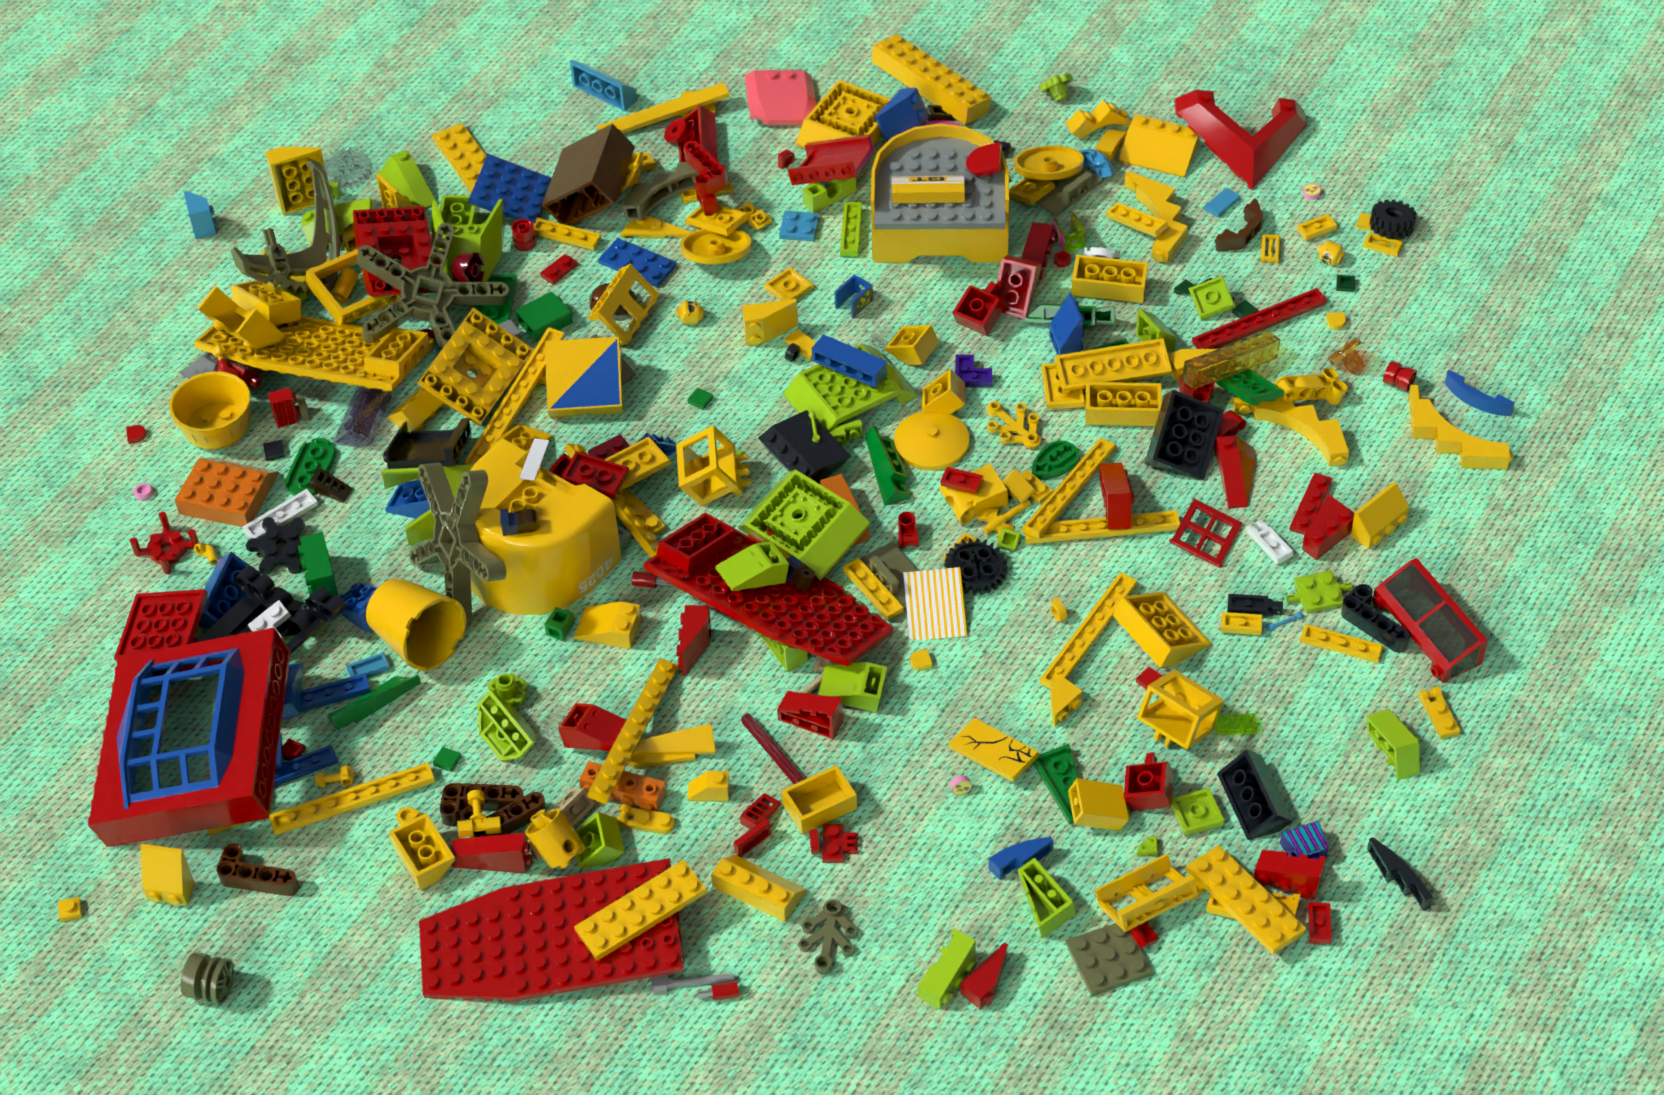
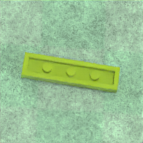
[840,202,862,257]

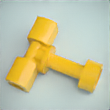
[457,790,501,838]

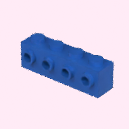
[811,334,887,388]

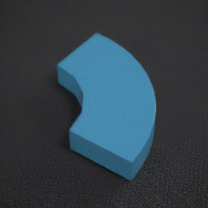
[1079,149,1116,179]

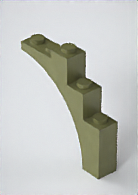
[623,162,730,221]

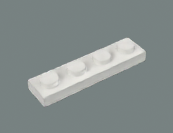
[242,489,318,539]

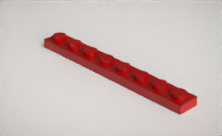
[1192,288,1327,349]

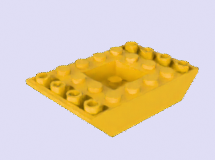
[796,80,891,149]
[417,308,534,426]

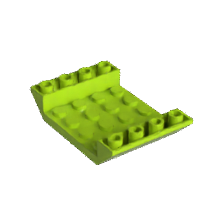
[783,344,917,433]

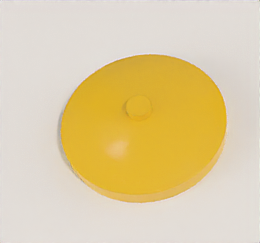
[1014,145,1084,180]
[680,229,752,264]
[894,411,969,471]

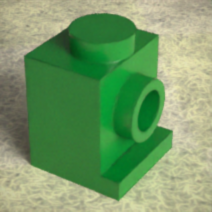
[544,607,575,641]

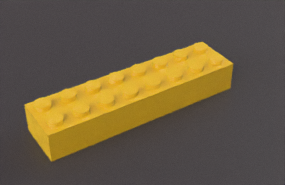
[871,34,992,125]

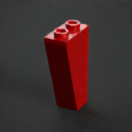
[450,833,532,874]

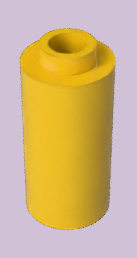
[331,268,359,305]

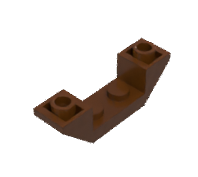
[1215,198,1263,252]

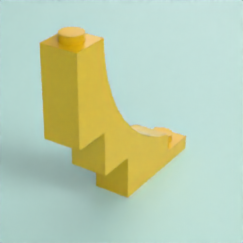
[1124,171,1188,264]
[1408,385,1513,469]
[1233,397,1349,466]

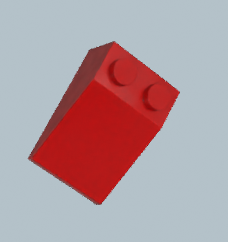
[997,255,1042,319]

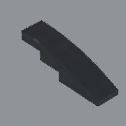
[1367,837,1433,911]

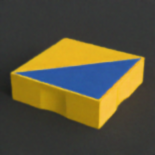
[545,337,624,418]

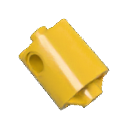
[525,808,586,869]

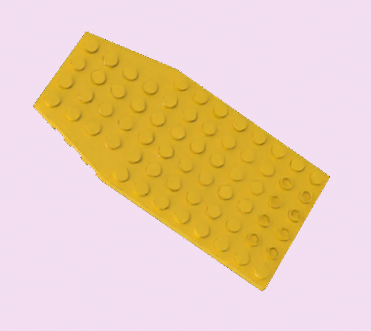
[194,316,435,392]

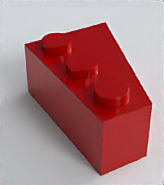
[777,691,844,739]

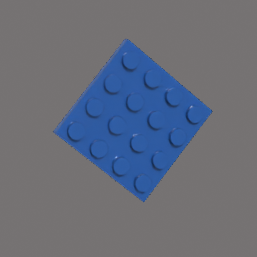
[468,154,552,223]

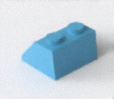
[184,191,218,239]

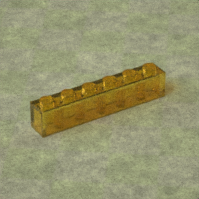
[1182,331,1281,389]

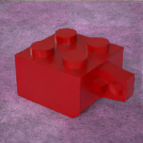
[952,281,1005,336]
[1124,752,1174,811]

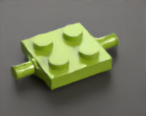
[1286,570,1353,613]

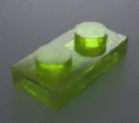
[1215,713,1258,736]

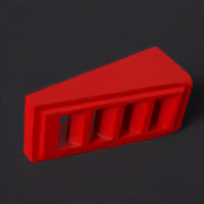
[695,183,718,215]
[740,793,781,829]

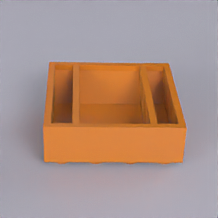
[175,457,279,527]

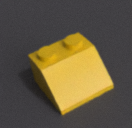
[885,325,940,366]
[922,369,965,414]

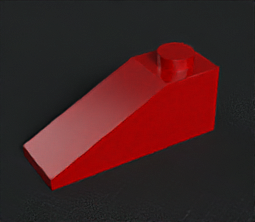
[960,942,1008,1009]

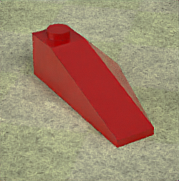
[1215,436,1256,509]

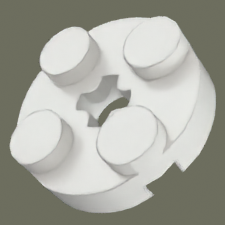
[1084,247,1120,259]

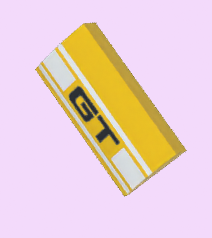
[892,175,965,204]

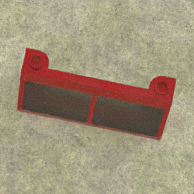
[1372,558,1488,683]

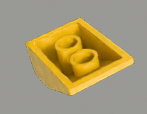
[376,173,417,208]
[742,299,798,346]
[493,423,552,453]
[574,601,642,649]
[140,844,195,906]

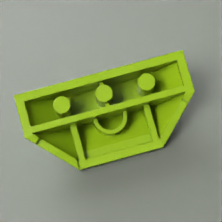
[477,690,536,761]

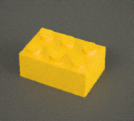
[781,765,857,835]

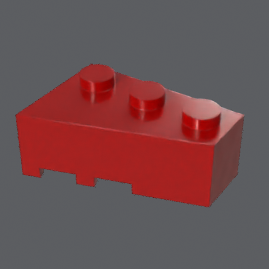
[1302,494,1355,560]
[1253,849,1326,900]

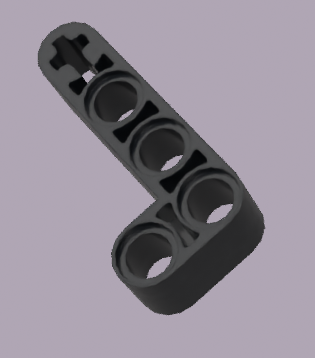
[1341,584,1410,653]

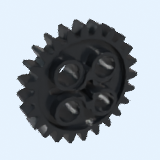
[944,538,1008,595]

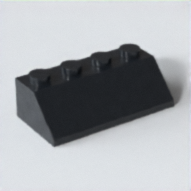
[1217,749,1293,840]

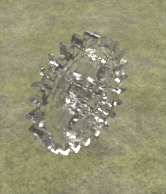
[323,147,373,191]

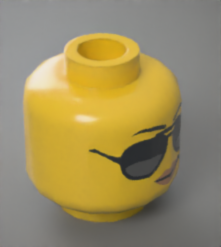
[1317,240,1345,266]
[676,300,703,325]

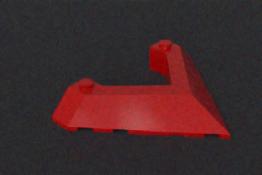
[1174,89,1307,190]

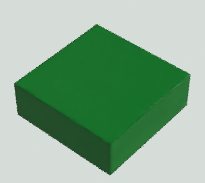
[687,387,713,410]
[433,747,461,772]

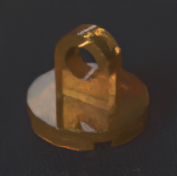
[1328,337,1364,374]

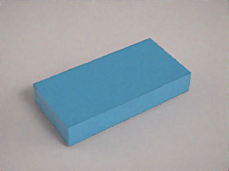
[1204,188,1241,218]
[346,652,391,678]

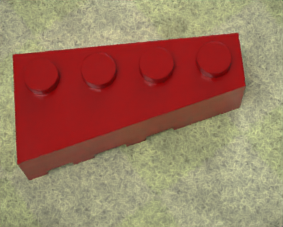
[1099,462,1135,530]

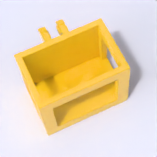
[1137,669,1224,750]

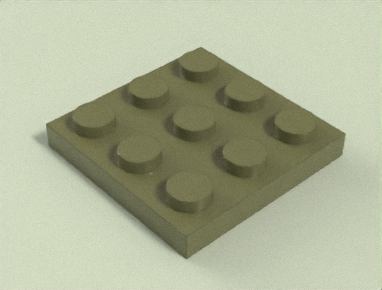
[1065,923,1152,997]

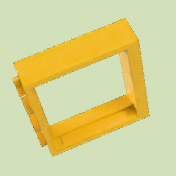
[305,248,400,327]

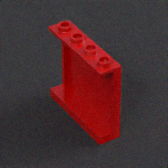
[787,134,874,186]

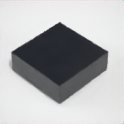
[263,440,285,461]

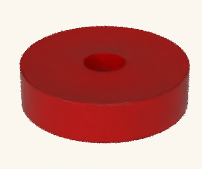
[664,119,690,145]

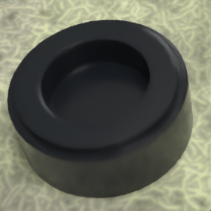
[785,343,800,362]

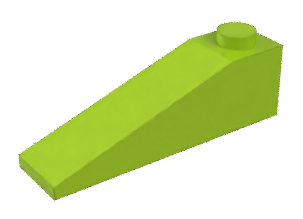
[379,149,435,209]
[302,198,372,246]

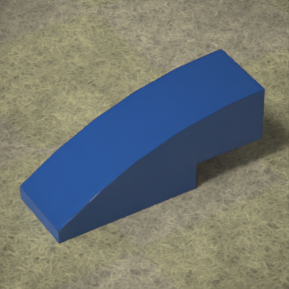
[988,837,1053,880]

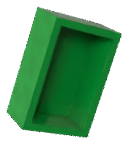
[298,532,338,597]

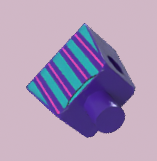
[1280,821,1328,869]

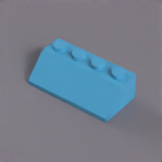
[570,60,637,111]

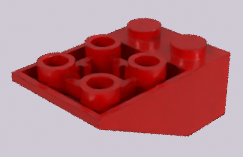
[676,605,711,676]
[558,703,626,751]

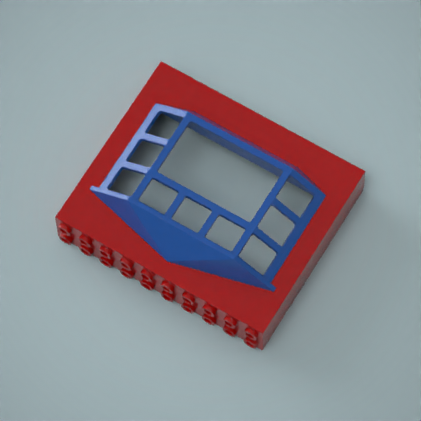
[88,627,291,847]

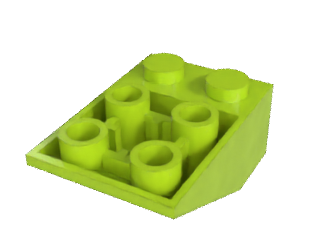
[715,541,789,591]
[818,662,887,713]

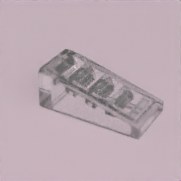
[541,704,572,744]

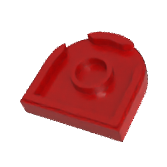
[966,142,1002,177]

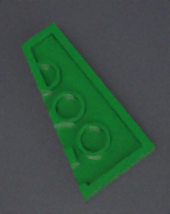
[1033,744,1079,825]

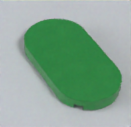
[285,438,336,496]

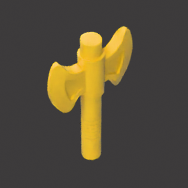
[977,500,1031,541]

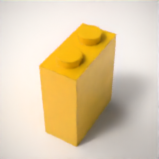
[1068,778,1129,831]

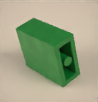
[515,291,573,342]

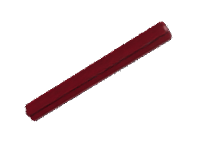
[741,713,805,784]

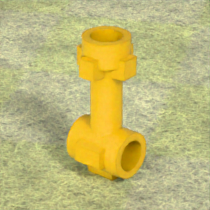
[314,765,355,788]

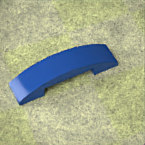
[1445,370,1515,416]

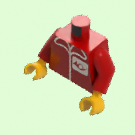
[212,345,262,388]

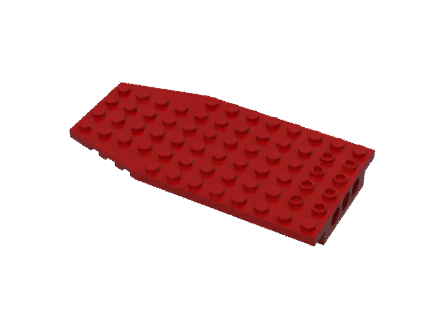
[643,513,894,667]
[419,858,685,1002]

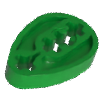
[1031,440,1079,480]

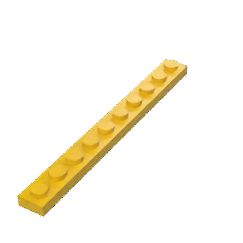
[464,327,565,465]
[564,443,658,558]
[587,658,678,805]

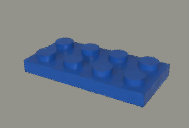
[598,238,677,288]

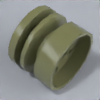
[181,952,234,1004]

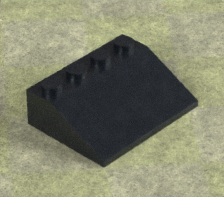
[1144,390,1224,480]
[758,410,852,484]

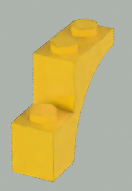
[1065,100,1131,139]

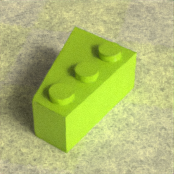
[1366,708,1421,780]
[1018,858,1076,938]
[918,928,977,1010]

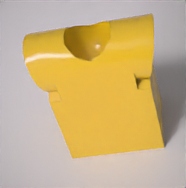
[939,464,1008,525]

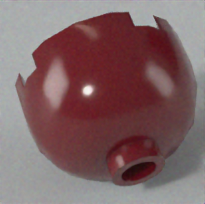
[451,252,484,282]

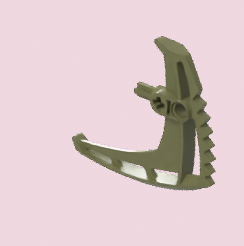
[231,160,340,294]

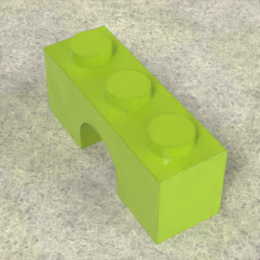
[803,177,856,213]

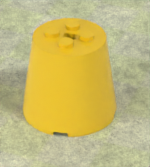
[366,578,466,671]

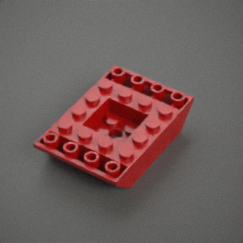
[353,206,438,297]

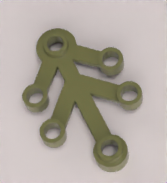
[799,899,858,974]

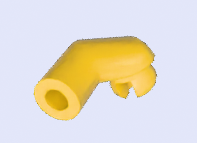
[194,543,219,565]

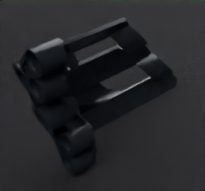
[195,565,347,655]

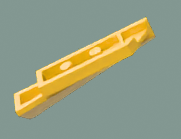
[628,724,716,769]

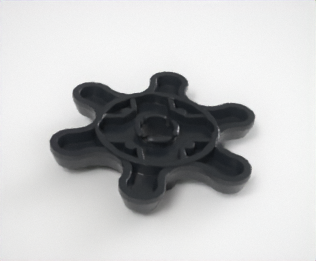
[245,517,305,574]

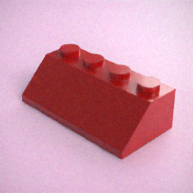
[679,104,718,162]

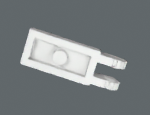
[1246,519,1294,565]

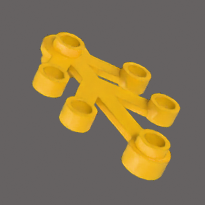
[987,401,1041,449]

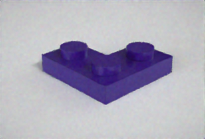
[955,354,992,387]

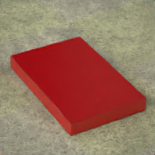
[561,451,629,499]

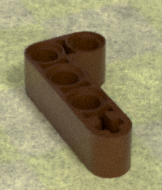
[440,783,524,826]
[461,792,547,838]
[216,843,299,896]

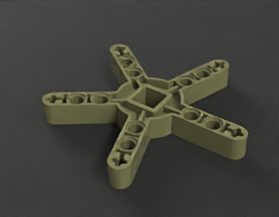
[357,223,509,350]
[409,462,507,626]

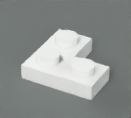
[248,600,291,642]

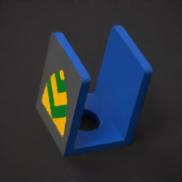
[834,274,873,318]

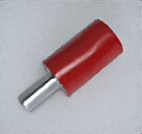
[632,571,669,588]
[697,981,740,1001]

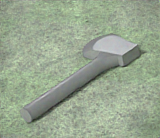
[650,973,734,995]

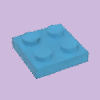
[779,210,819,242]

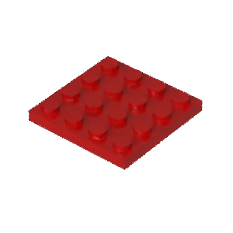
[114,589,208,662]

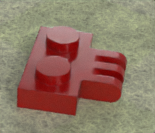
[822,824,858,863]

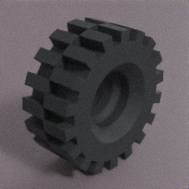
[1369,199,1417,239]

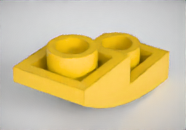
[736,201,772,231]

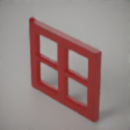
[1169,498,1242,568]

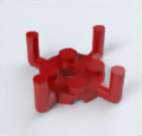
[130,512,199,574]

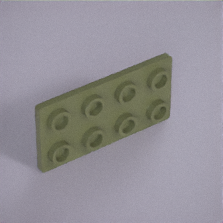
[1035,167,1102,216]
[860,542,917,611]

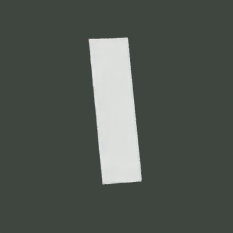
[519,438,549,480]

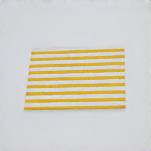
[903,567,967,640]

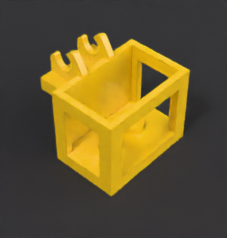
[676,425,751,506]

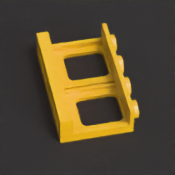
[588,264,659,345]
[1095,854,1198,932]

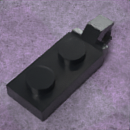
[1227,594,1283,616]

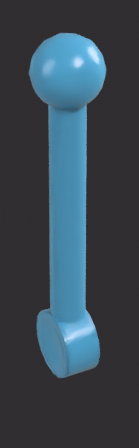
[1266,612,1304,631]

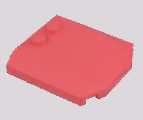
[745,70,816,125]

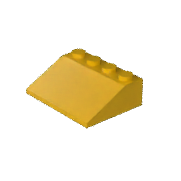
[1118,114,1201,178]
[265,147,329,215]
[1113,592,1212,668]

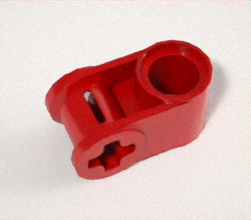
[898,511,918,549]

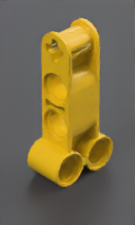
[1275,367,1348,405]

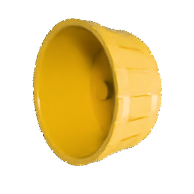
[169,371,251,450]

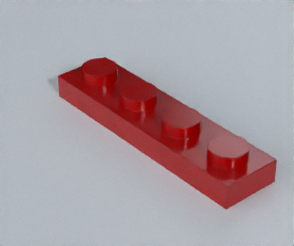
[1289,472,1333,535]

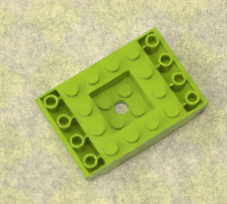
[738,469,871,581]

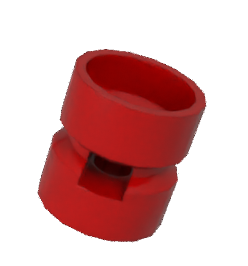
[511,219,536,251]
[1382,360,1417,392]

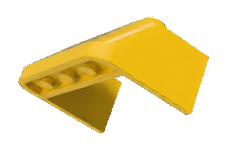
[197,286,285,351]

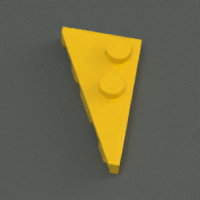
[621,215,691,238]

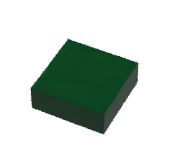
[1336,275,1355,292]
[1232,300,1258,318]

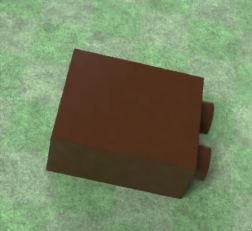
[542,123,635,226]

